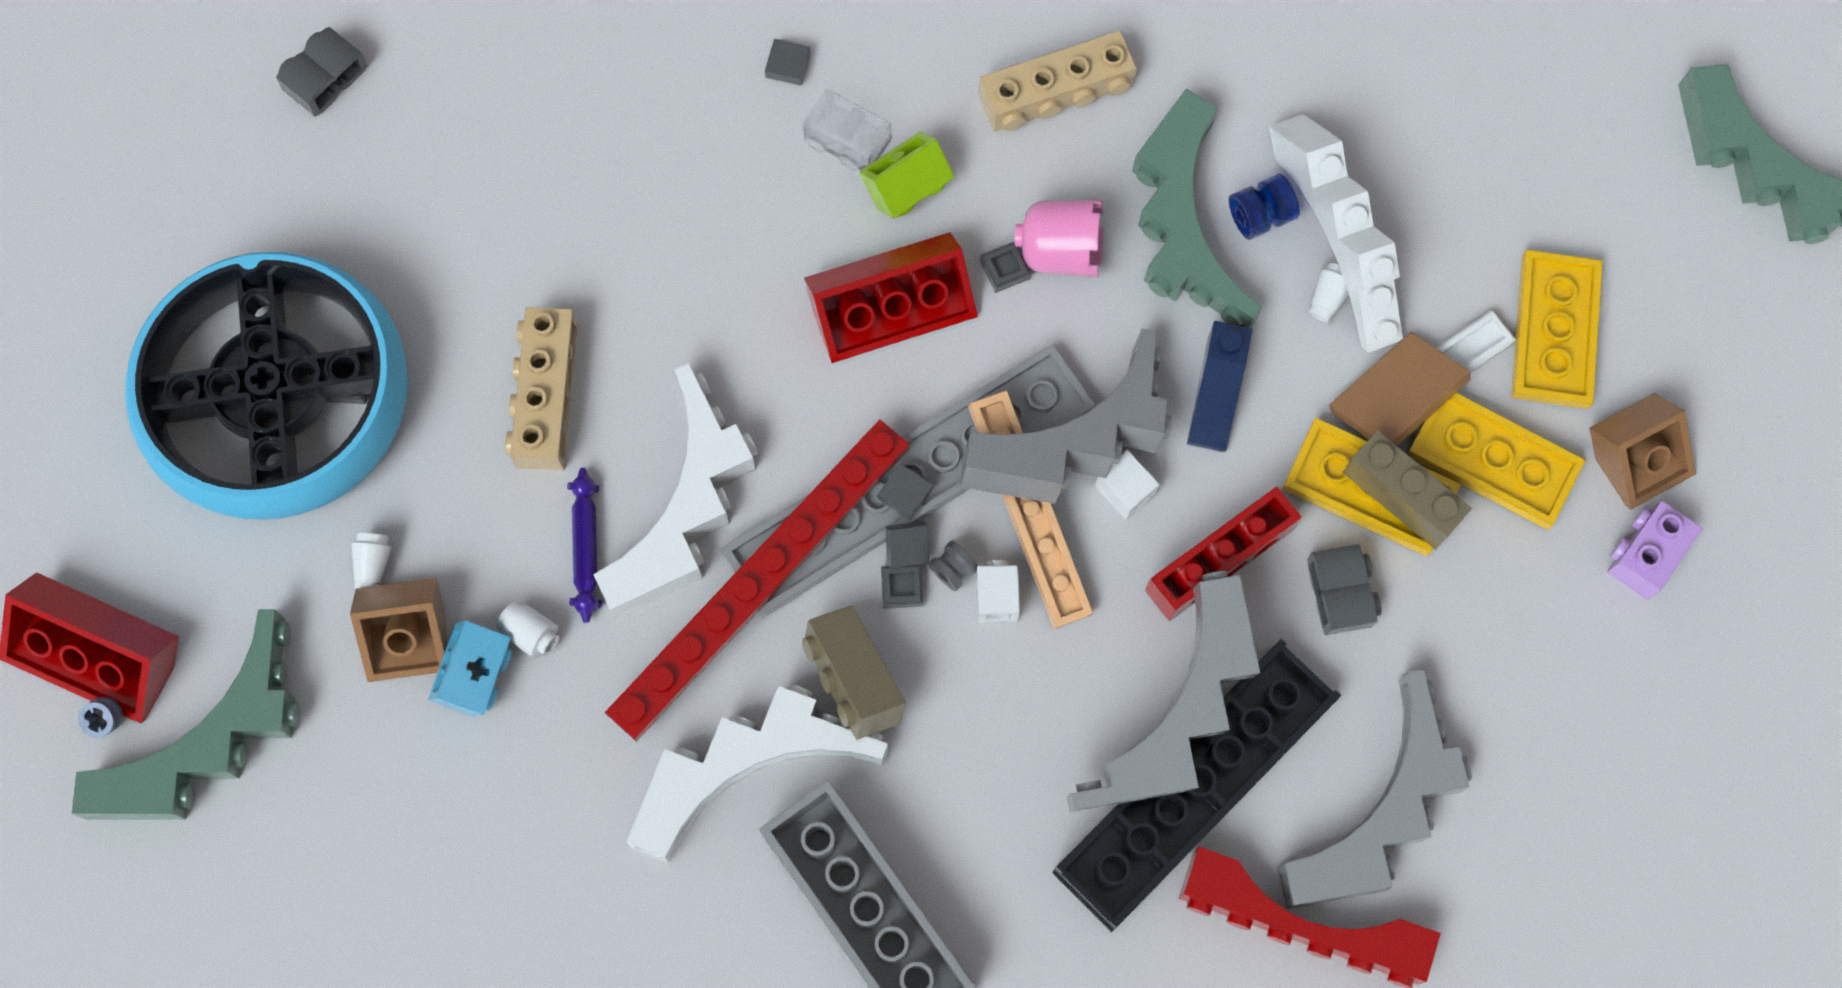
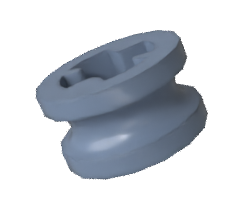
[78,696,123,738]

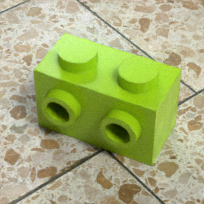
[859,131,955,219]

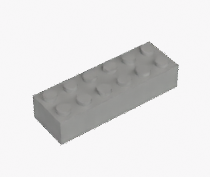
[759,780,976,988]

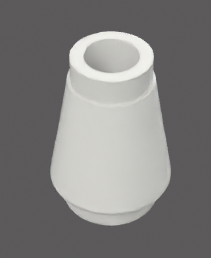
[1307,263,1349,323]
[351,533,392,590]

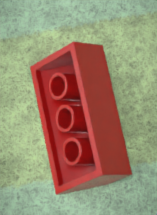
[804,232,978,363]
[0,572,179,724]

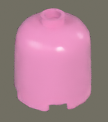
[1015,200,1104,277]

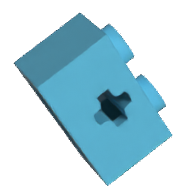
[428,620,511,716]

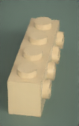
[978,31,1137,132]
[505,307,578,470]

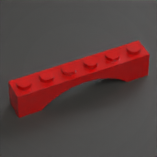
[1178,846,1441,988]

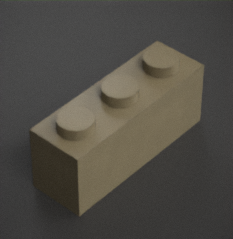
[1342,430,1472,550]
[802,605,906,740]

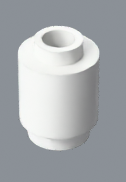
[497,601,559,658]

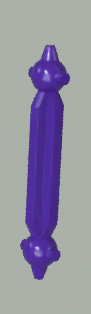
[567,468,602,623]

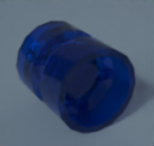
[1228,173,1300,240]

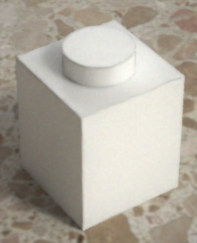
[1095,450,1160,520]
[976,560,1020,623]

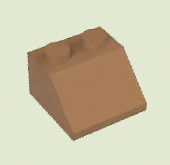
[1589,393,1696,510]
[350,578,448,682]

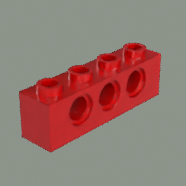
[1145,486,1302,622]

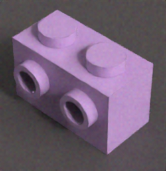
[1607,501,1703,600]

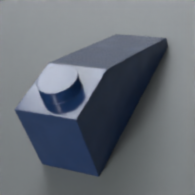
[1187,321,1253,452]

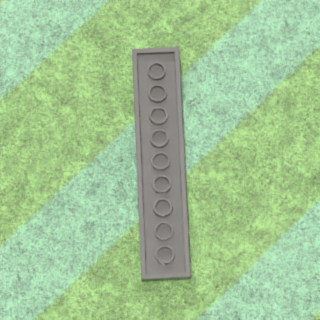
[720,344,1096,617]

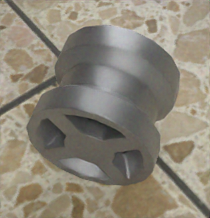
[928,541,978,591]

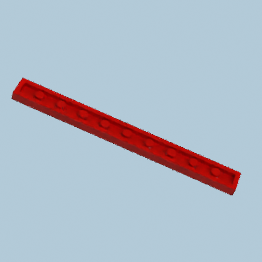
[604,419,910,742]

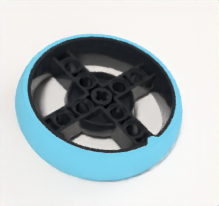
[125,252,408,520]

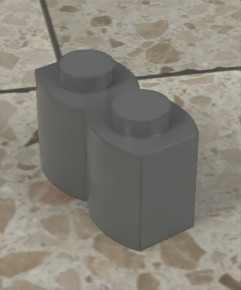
[276,27,368,116]
[1307,544,1382,636]

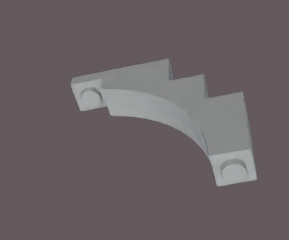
[1067,571,1260,812]

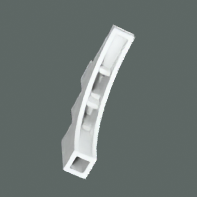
[1269,114,1403,353]
[594,363,758,619]
[626,684,888,862]

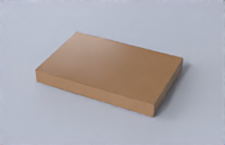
[1329,332,1471,446]

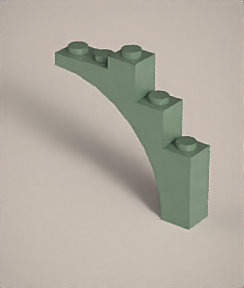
[1678,64,1842,244]
[1132,88,1262,328]
[72,609,300,820]

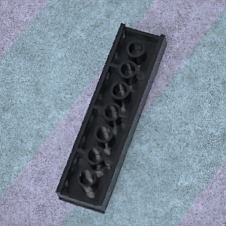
[1052,639,1341,933]

